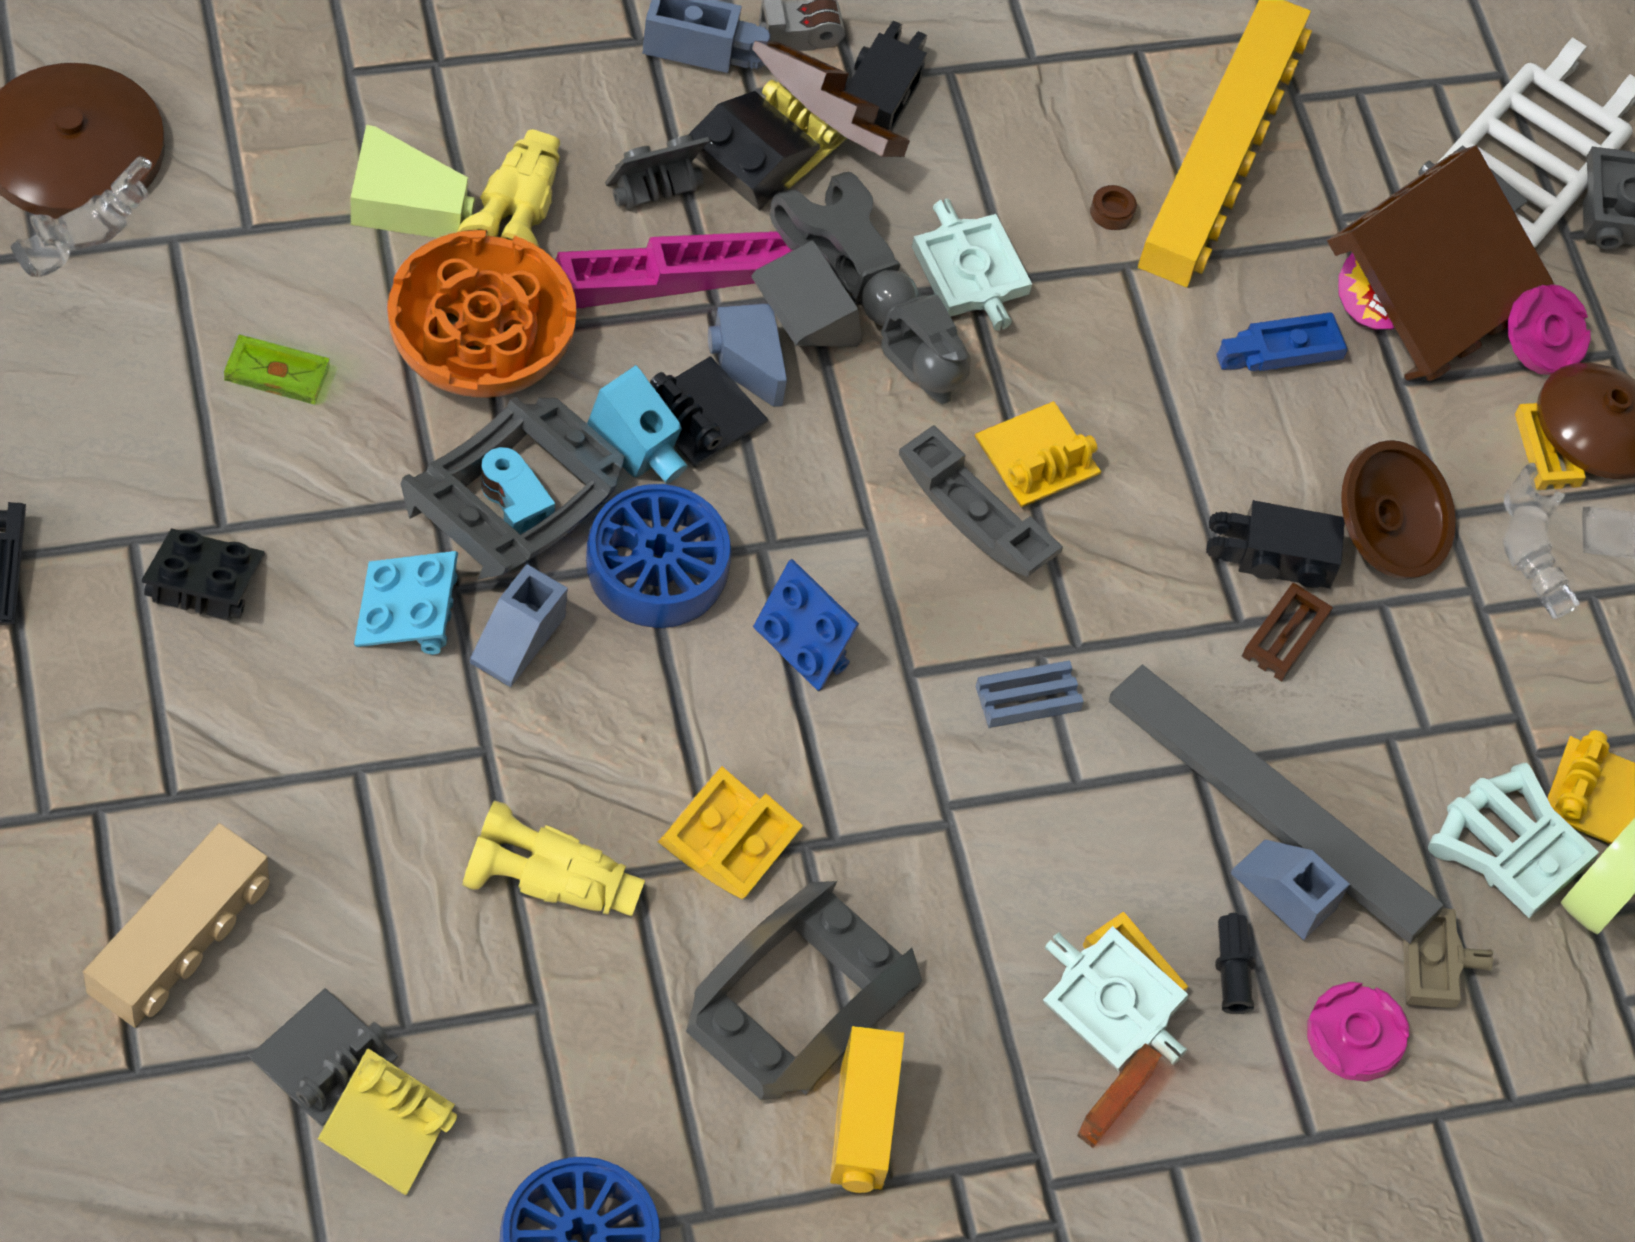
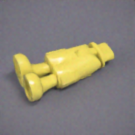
[457,129,560,247]
[462,800,645,917]

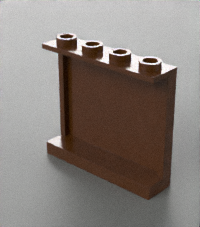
[1327,145,1554,381]

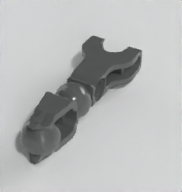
[770,172,971,404]

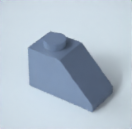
[708,304,787,407]

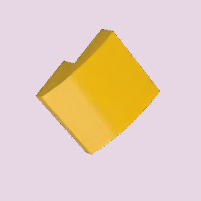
[657,766,803,899]

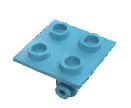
[354,551,458,655]

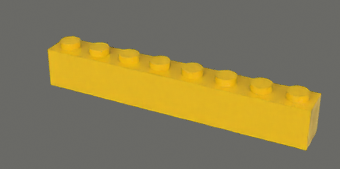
[1137,0,1313,288]

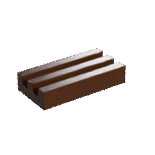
[1241,582,1333,682]

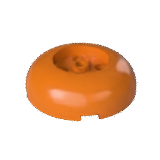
[387,230,576,398]

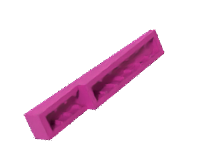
[555,231,793,309]

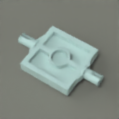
[912,198,1032,331]
[1043,926,1188,1072]

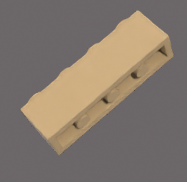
[83,823,270,1028]

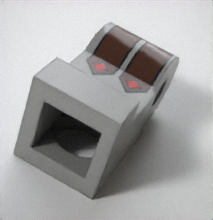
[758,0,845,51]

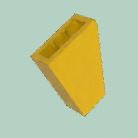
[830,1026,904,1193]

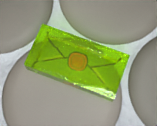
[224,334,330,405]

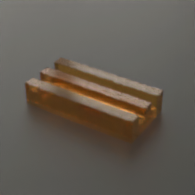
[1077,1043,1162,1148]

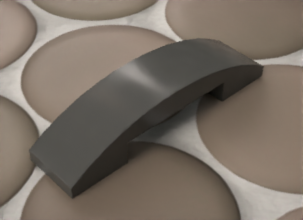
[899,425,1063,577]

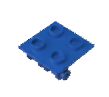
[753,559,859,691]

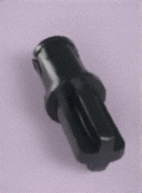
[1215,913,1256,1014]

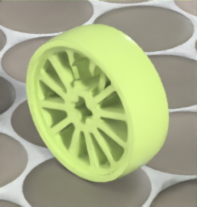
[1560,818,1635,935]

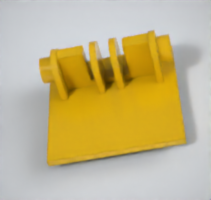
[974,401,1101,508]
[1547,730,1635,844]

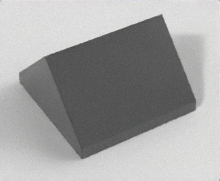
[751,240,863,347]

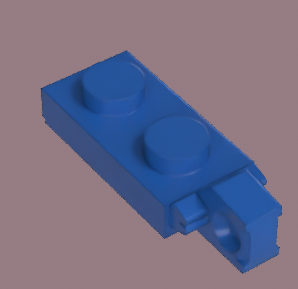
[1216,312,1348,371]

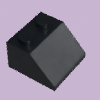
[688,91,820,211]

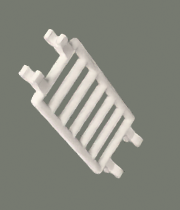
[1437,37,1635,248]

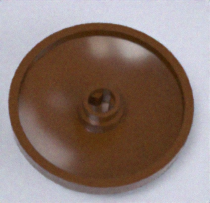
[0,63,165,220]

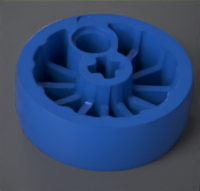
[586,484,732,628]
[499,1157,661,1242]

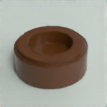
[1090,185,1137,230]

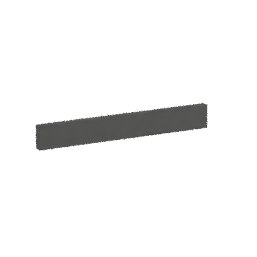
[1109,664,1444,944]

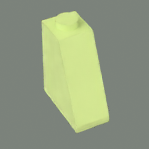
[350,125,475,238]

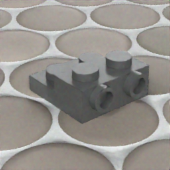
[1582,146,1635,249]

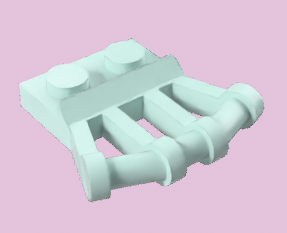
[1428,763,1599,918]

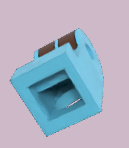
[481,447,555,535]

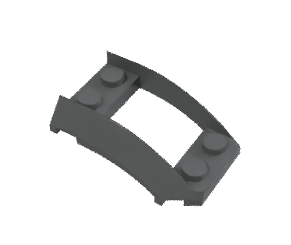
[400,397,625,580]
[686,881,922,1100]

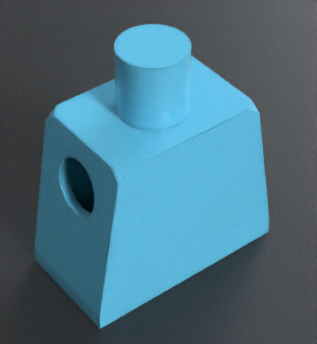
[587,365,688,484]

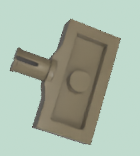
[1403,908,1493,1008]

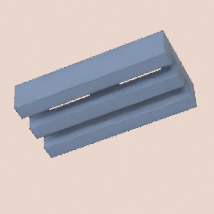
[975,660,1084,728]

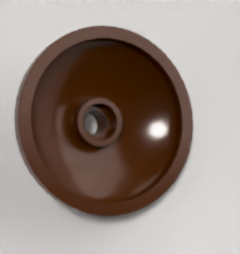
[1537,362,1635,479]
[1341,440,1456,580]

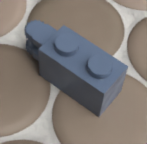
[642,0,771,73]

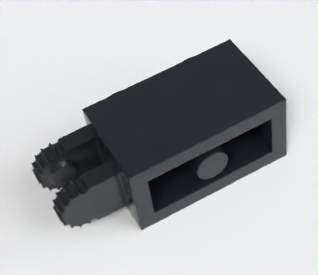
[844,21,927,132]
[1206,500,1345,589]

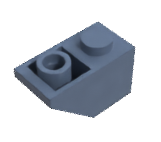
[470,564,568,687]
[1231,839,1350,940]

